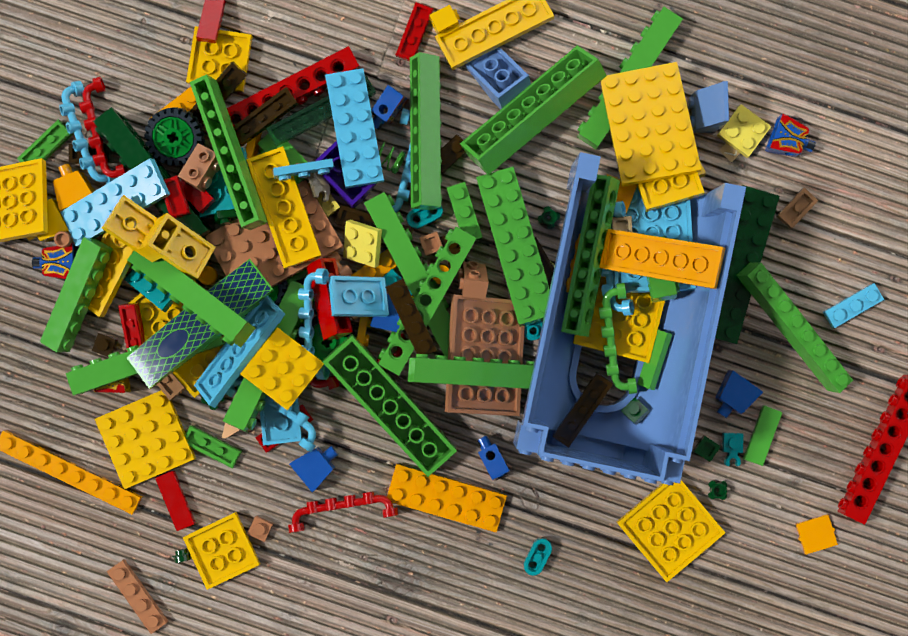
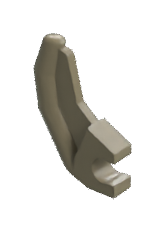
[296,163,330,202]

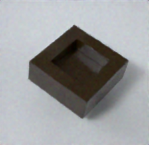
[91,333,118,357]

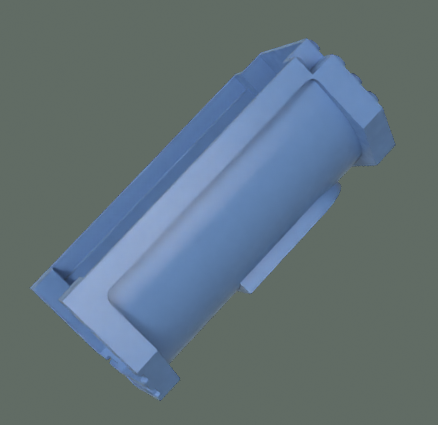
[513,152,746,486]

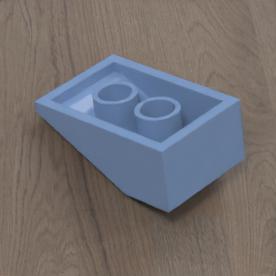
[465,47,531,109]
[688,81,729,133]

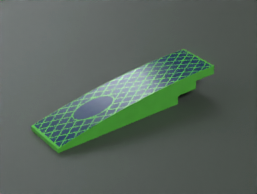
[127,259,274,389]

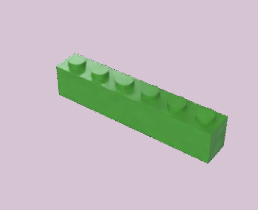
[40,237,113,353]

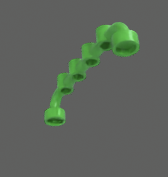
[599,283,637,394]

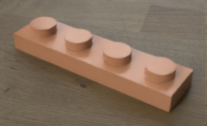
[107,559,168,634]

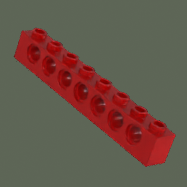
[227,46,360,126]
[837,375,908,525]

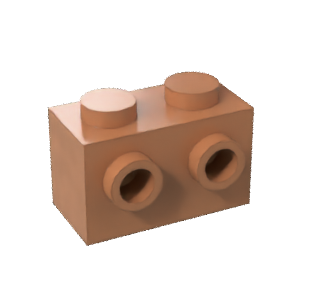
[178,143,220,193]
[458,261,489,299]

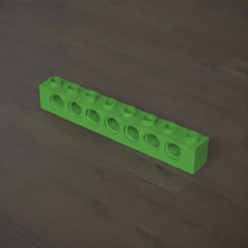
[561,174,620,337]
[378,227,476,376]

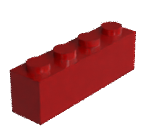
[307,258,353,340]

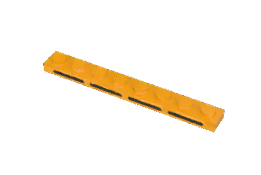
[0,430,143,515]

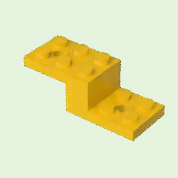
[101,195,216,280]

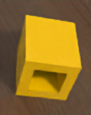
[429,5,460,35]

